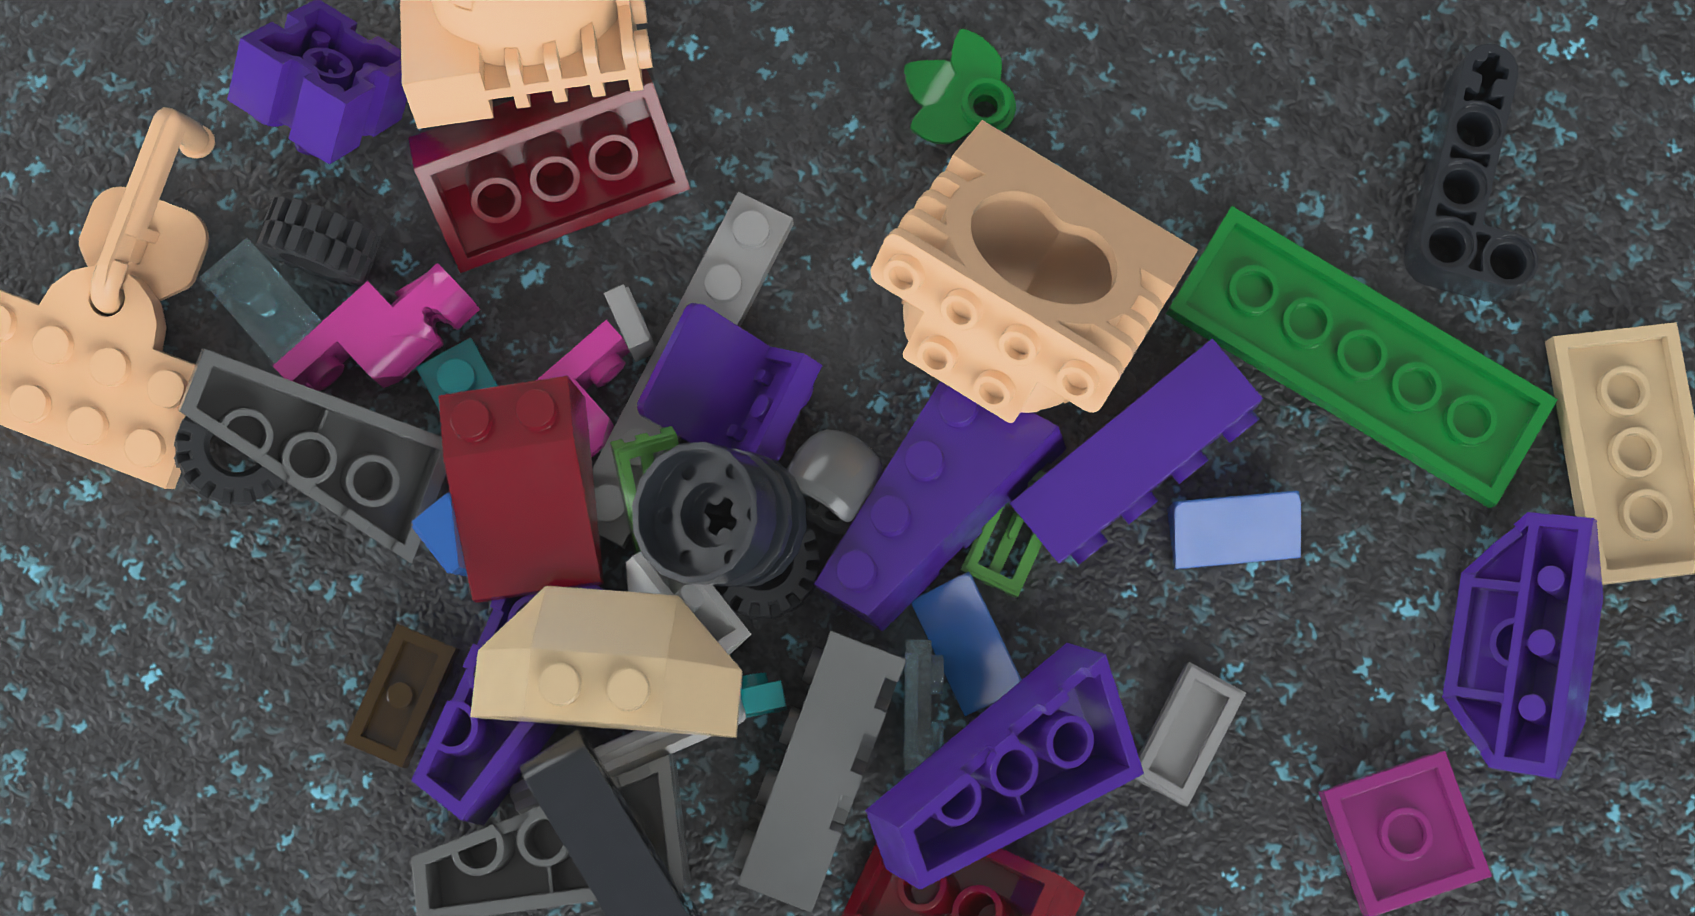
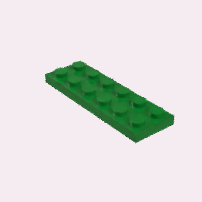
[1165,206,1558,508]

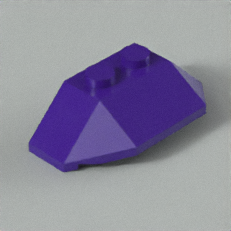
[1442,512,1603,780]

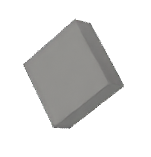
[604,284,656,362]

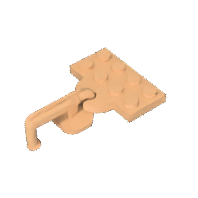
[0,107,215,489]

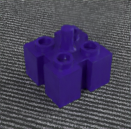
[227,0,407,165]

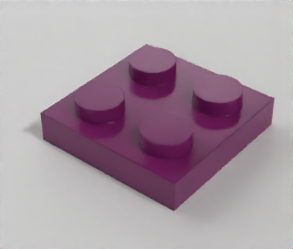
[1318,751,1492,916]

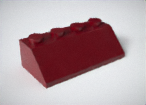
[408,68,690,273]

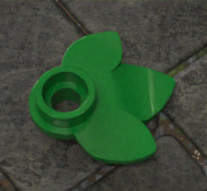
[904,29,1016,144]

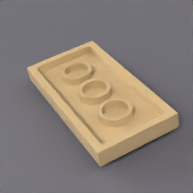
[1545,322,1695,585]

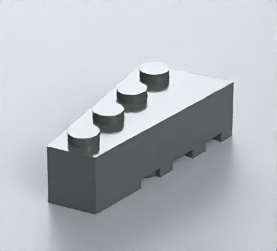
[732,631,906,913]
[411,755,691,916]

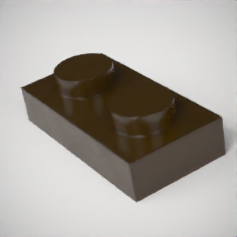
[343,623,460,768]

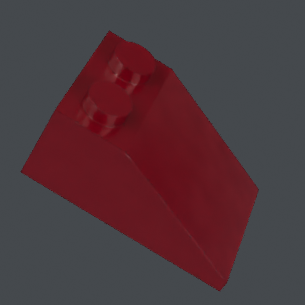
[438,375,604,603]
[842,842,1086,916]

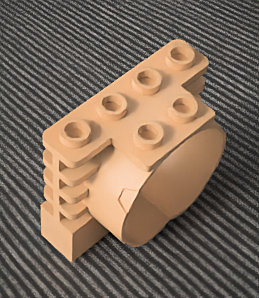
[400,0,653,129]
[871,120,1198,423]

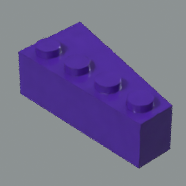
[1010,338,1263,565]
[814,381,1067,632]
[411,585,603,826]
[865,643,1144,890]

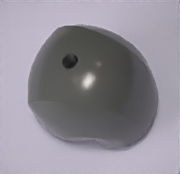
[787,429,883,534]

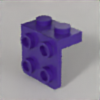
[637,303,822,461]

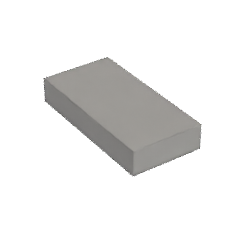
[1135,662,1246,806]

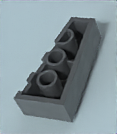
[178,349,446,564]

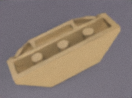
[471,586,743,738]

